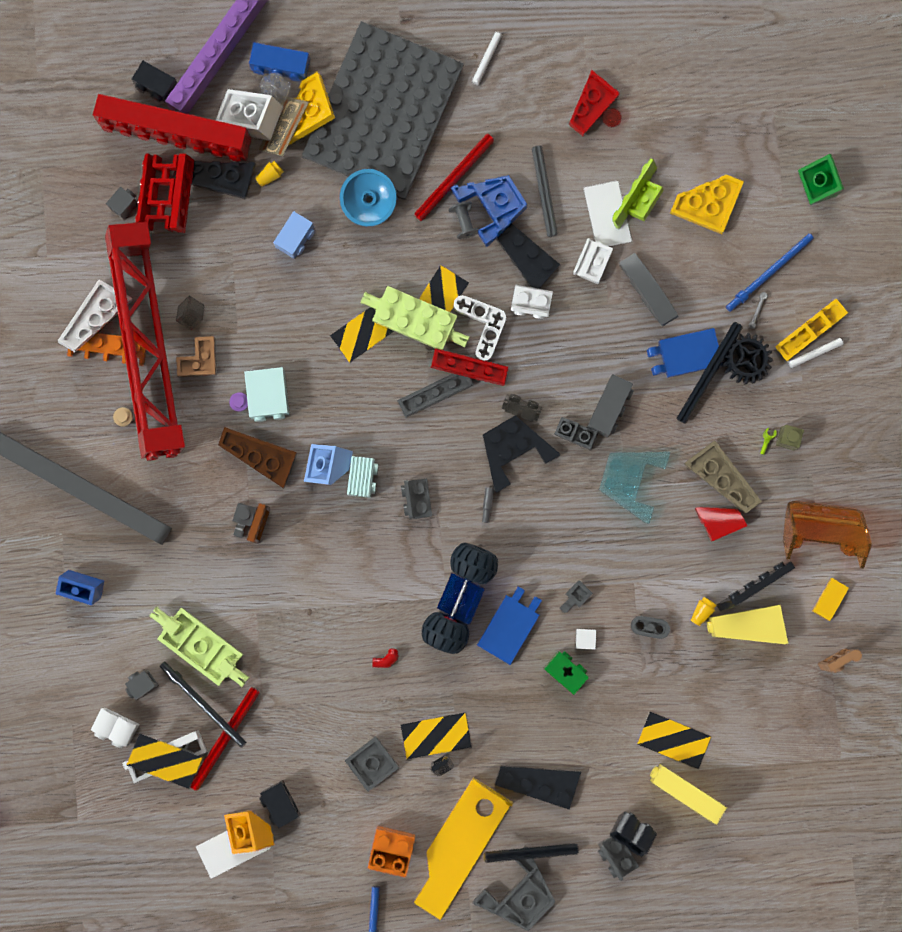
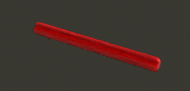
[414,134,494,221]
[190,687,260,791]

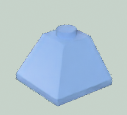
[304,444,353,485]

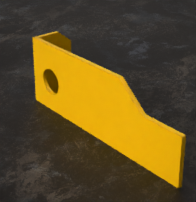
[414,777,513,920]

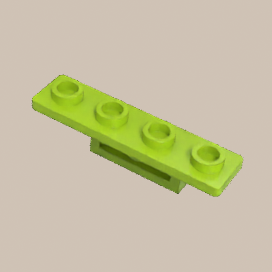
[612,158,664,229]

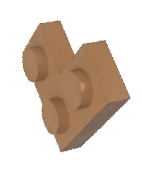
[176,336,216,377]

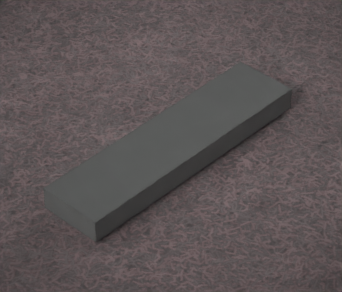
[397,374,474,418]

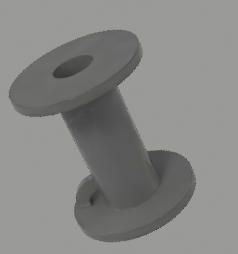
[448,201,480,239]

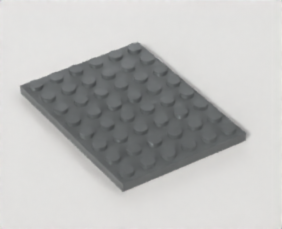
[302,21,464,200]

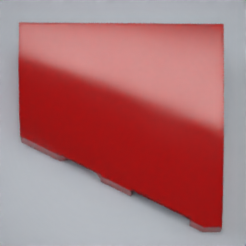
[695,507,747,542]

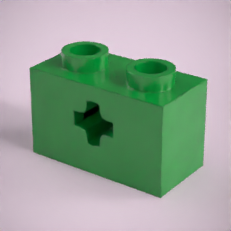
[543,651,589,695]

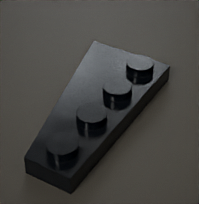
[495,766,581,810]

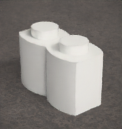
[91,708,139,748]

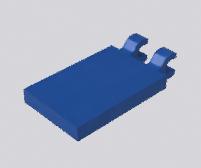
[647,328,723,378]
[477,586,542,665]

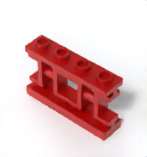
[135,153,194,233]

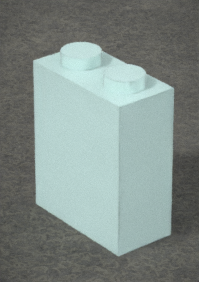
[244,367,289,422]

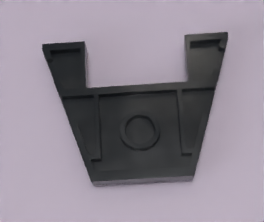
[482,415,560,493]

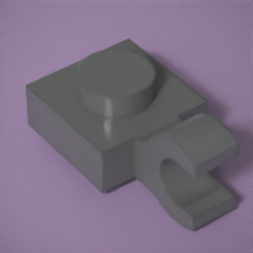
[232,503,257,538]
[560,580,593,613]

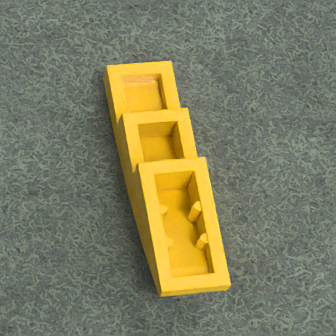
[775,298,848,361]

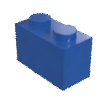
[55,570,104,606]

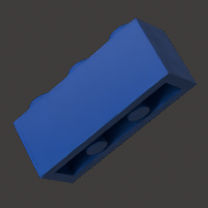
[249,42,310,82]

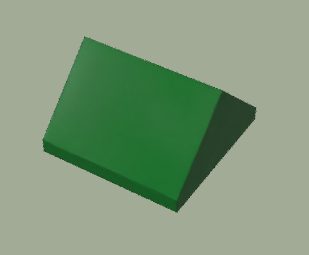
[798,154,844,205]

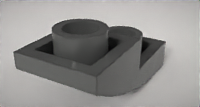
[554,417,598,450]

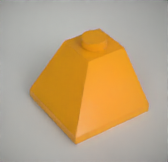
[224,811,274,854]

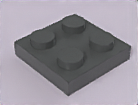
[344,736,399,792]

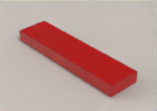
[430,348,509,386]

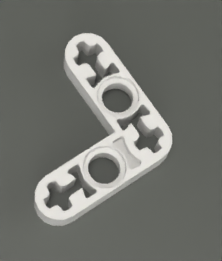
[454,296,506,361]

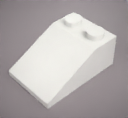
[216,89,283,140]

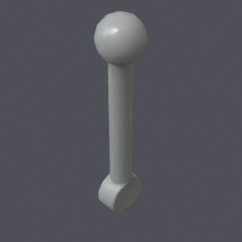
[749,292,768,329]

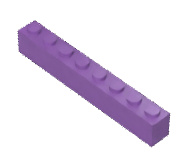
[165,0,268,114]

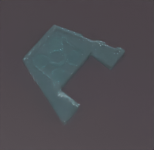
[599,451,670,524]

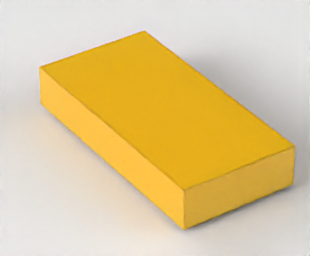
[812,578,849,621]

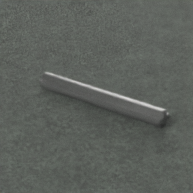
[532,146,557,237]

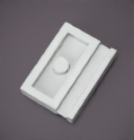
[573,238,613,284]

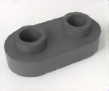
[631,616,670,639]

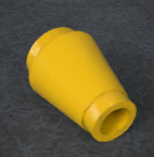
[255,160,284,187]
[690,597,717,626]

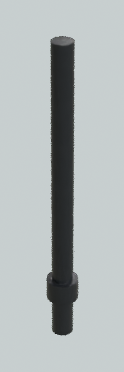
[159,662,247,748]

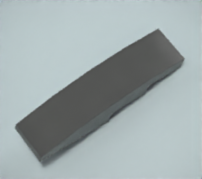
[619,253,678,327]

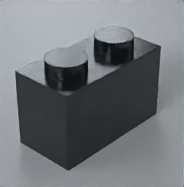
[131,60,177,103]
[259,780,301,829]

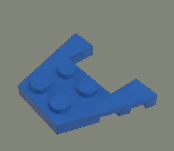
[451,175,527,247]

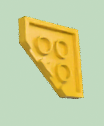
[288,72,335,146]
[670,174,744,234]

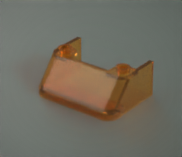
[783,501,872,569]

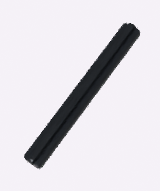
[484,843,579,863]

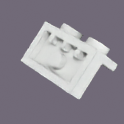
[511,285,553,319]

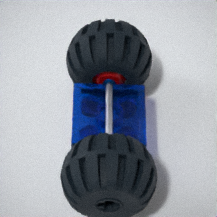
[421,543,498,654]

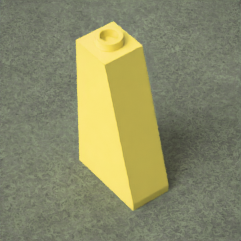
[707,605,788,644]
[650,764,727,825]

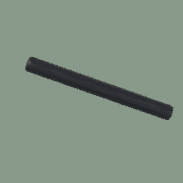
[677,322,743,424]

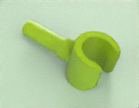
[760,427,777,455]

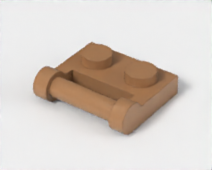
[817,648,862,673]

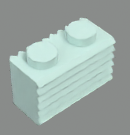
[347,456,378,498]

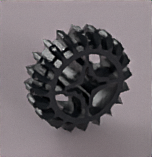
[721,333,773,385]

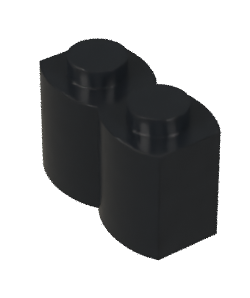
[609,812,657,857]

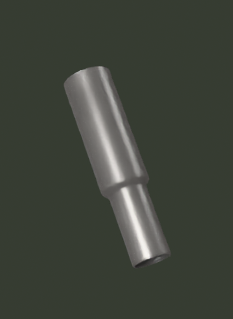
[482,488,494,523]

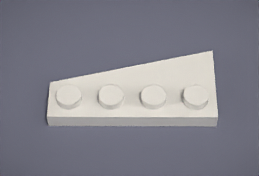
[58,280,132,352]

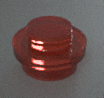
[603,108,622,127]

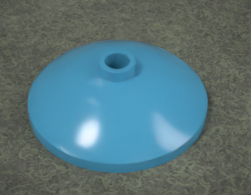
[340,169,397,227]

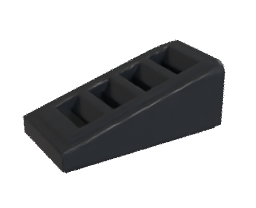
[430,754,454,776]

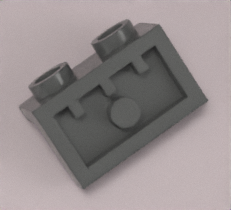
[401,478,432,520]
[598,836,639,881]

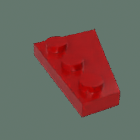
[569,70,620,136]

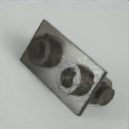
[501,394,542,422]

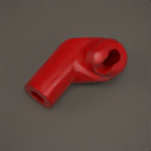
[372,648,399,668]

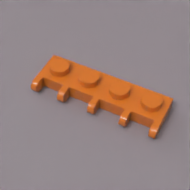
[67,333,146,366]

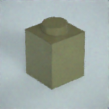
[775,425,804,451]

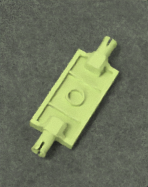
[361,286,470,350]
[149,607,250,687]

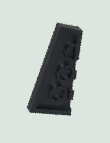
[172,161,256,200]
[496,223,560,289]
[716,561,795,611]

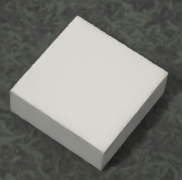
[575,629,596,649]

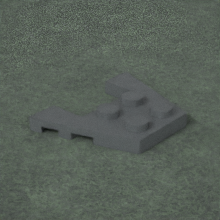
[472,845,555,931]

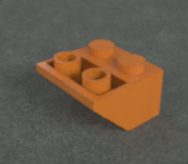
[367,825,415,878]

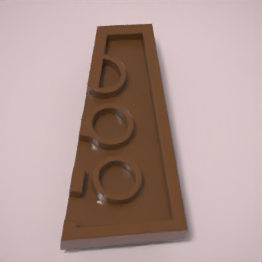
[218,427,297,489]

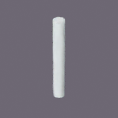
[472,32,502,85]
[788,338,843,368]

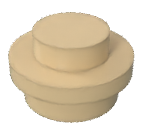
[113,407,133,427]

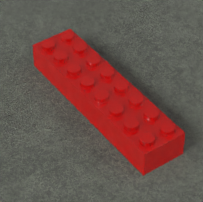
[93,94,252,162]

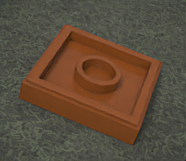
[247,503,271,544]

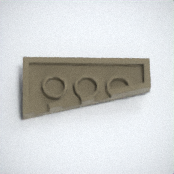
[684,440,762,513]

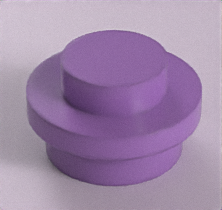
[229,392,248,412]

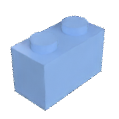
[273,211,315,259]

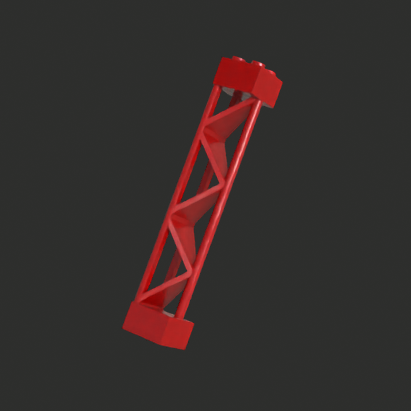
[105,222,185,461]

